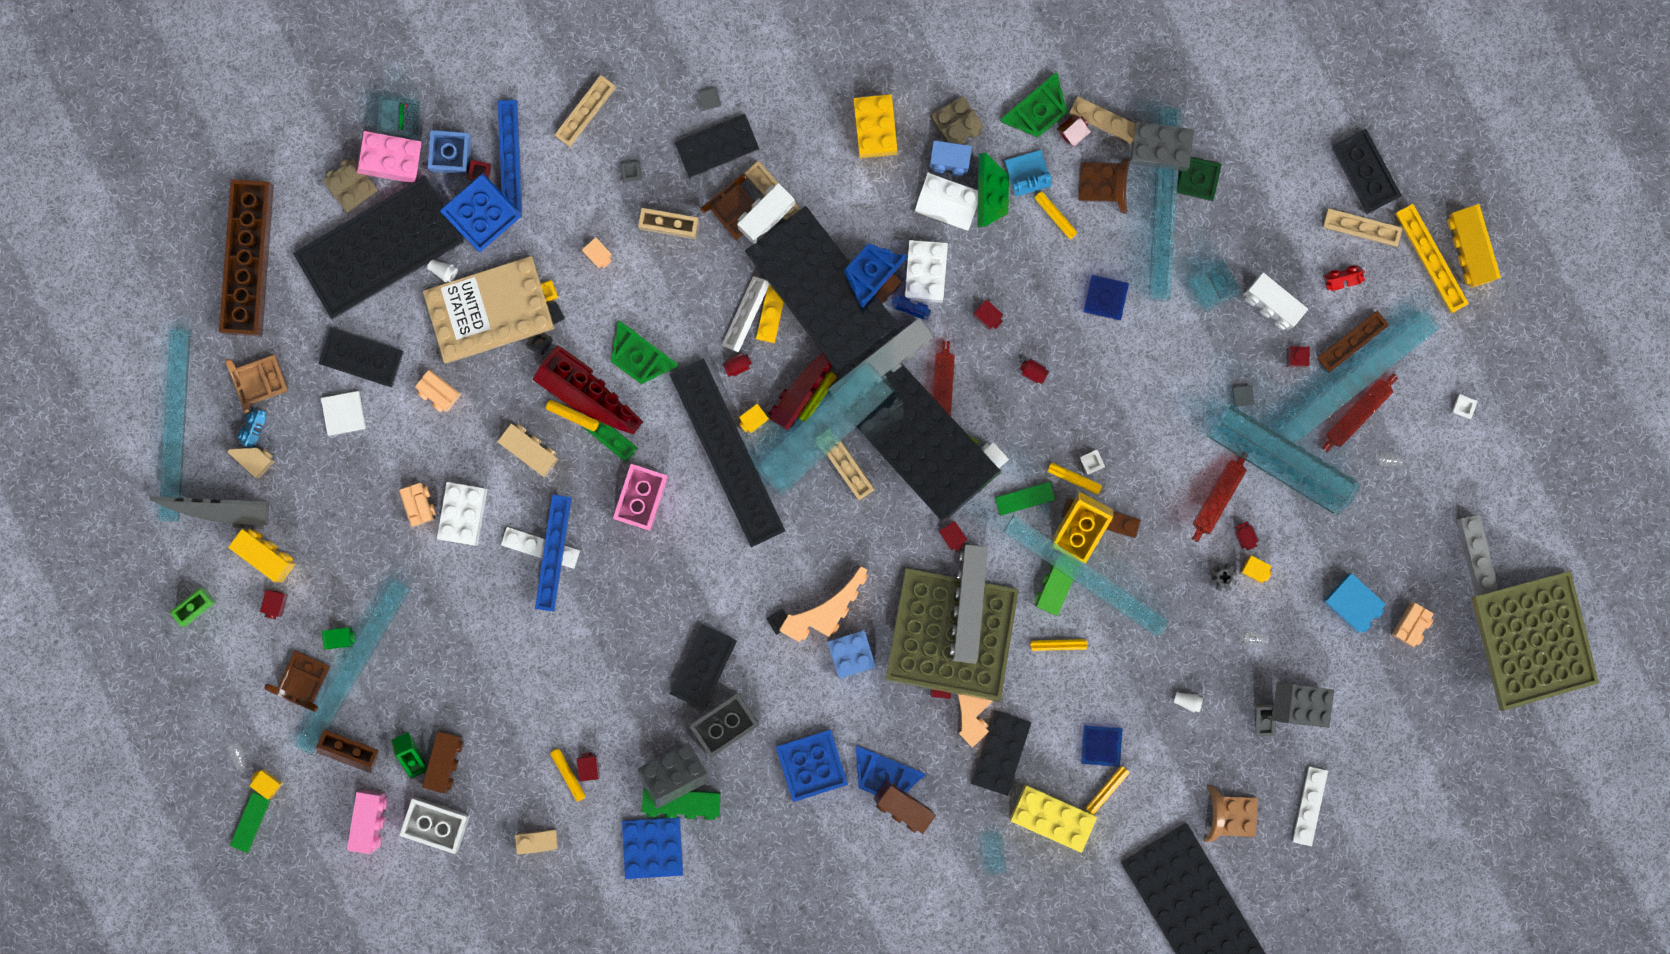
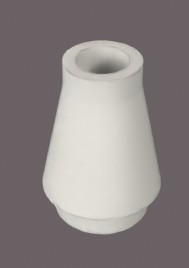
[427,260,457,282]
[1174,692,1203,713]

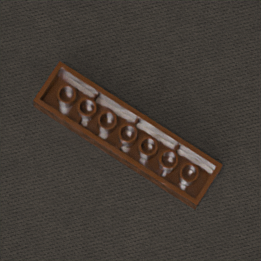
[219,179,274,337]

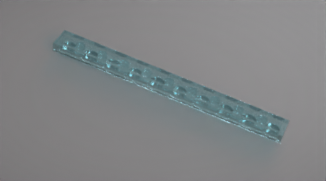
[158,330,191,522]
[1002,515,1169,638]
[294,579,411,755]

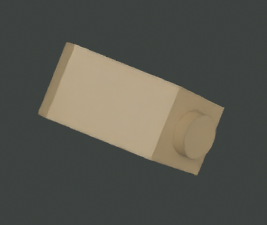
[228,448,275,478]
[515,829,558,854]

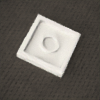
[321,391,366,436]

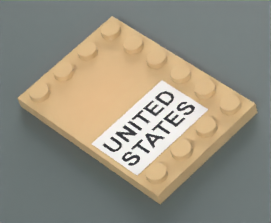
[423,256,555,364]

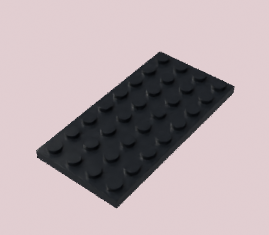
[293,176,464,320]
[745,206,899,372]
[844,363,1001,523]
[1121,823,1266,954]

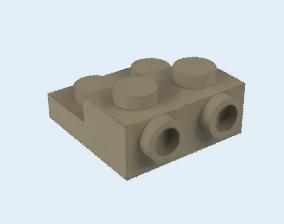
[931,96,984,145]
[323,158,378,213]

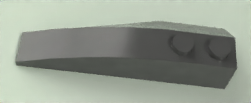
[150,496,270,529]

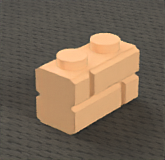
[415,370,461,412]
[399,483,437,527]
[1391,602,1434,647]

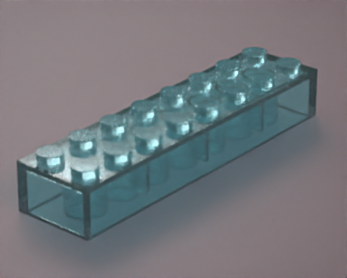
[756,362,896,496]
[1206,403,1361,516]

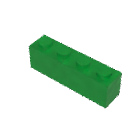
[642,788,721,820]

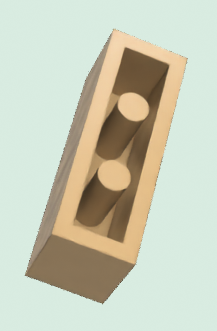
[638,208,699,239]
[497,424,559,477]

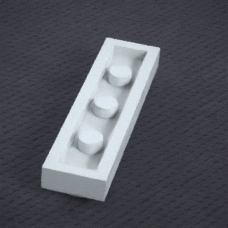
[722,276,769,352]
[501,527,580,569]
[1292,766,1328,846]

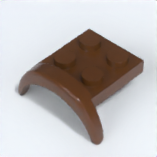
[1078,158,1130,214]
[700,174,754,241]
[264,650,331,712]

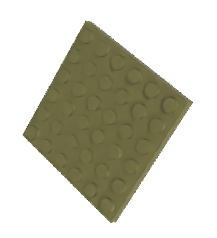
[885,568,1019,702]
[1471,571,1599,711]

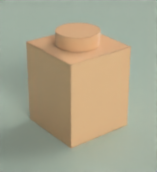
[582,237,612,269]

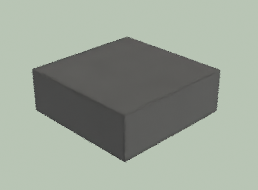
[698,87,721,111]
[620,161,642,183]
[1232,385,1255,407]

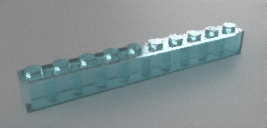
[1149,107,1182,302]
[1274,310,1440,448]

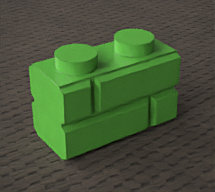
[170,588,216,627]

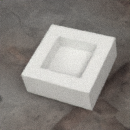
[1451,394,1478,419]
[1079,450,1105,475]

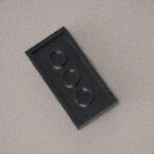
[674,114,759,178]
[1331,129,1402,214]
[318,327,404,388]
[669,624,737,710]
[971,711,1032,796]

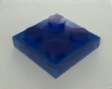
[1083,275,1129,321]
[892,295,931,321]
[1081,725,1123,767]

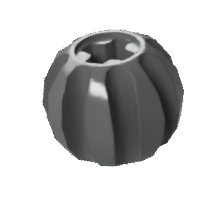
[1209,563,1238,592]

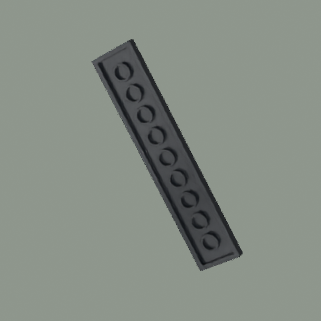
[669,358,786,548]

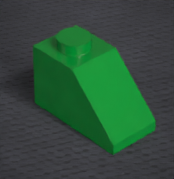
[322,627,356,650]
[391,732,427,779]

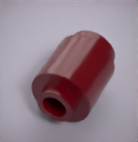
[722,352,752,377]
[1019,358,1049,384]
[1234,521,1259,551]

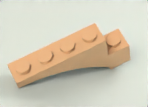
[779,566,868,642]
[958,694,993,747]

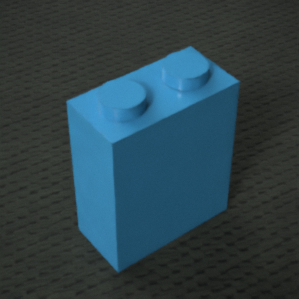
[1323,573,1386,633]

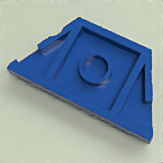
[844,243,908,307]
[856,745,925,795]

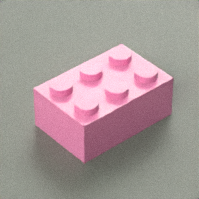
[357,131,421,183]
[613,464,669,531]
[347,789,388,854]

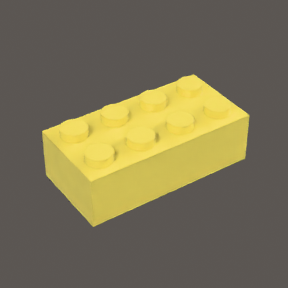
[1009,784,1097,853]

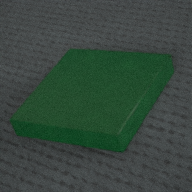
[1176,157,1222,201]

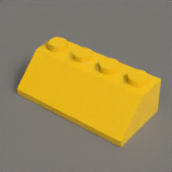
[1447,204,1501,288]

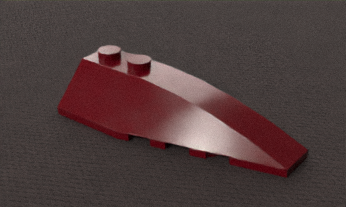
[532,345,643,435]
[768,353,832,432]

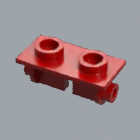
[1323,265,1365,291]

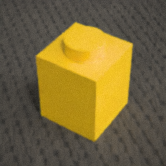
[739,404,769,433]
[1240,556,1272,583]
[250,769,283,800]

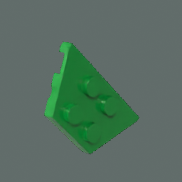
[1000,72,1067,138]
[977,153,1009,227]
[611,320,679,385]

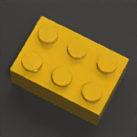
[853,94,898,158]
[1051,492,1113,565]
[228,528,296,582]

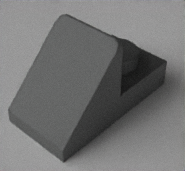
[1254,704,1276,736]

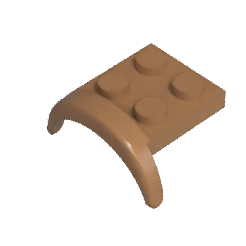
[226,355,288,413]
[1204,785,1258,842]

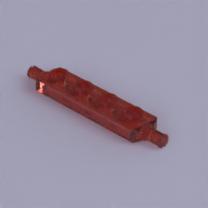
[933,341,955,416]
[1321,373,1398,453]
[1191,452,1248,542]

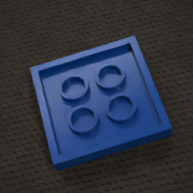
[440,173,522,253]
[776,729,848,802]
[622,817,683,879]

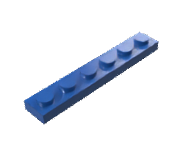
[498,100,522,214]
[535,494,572,612]

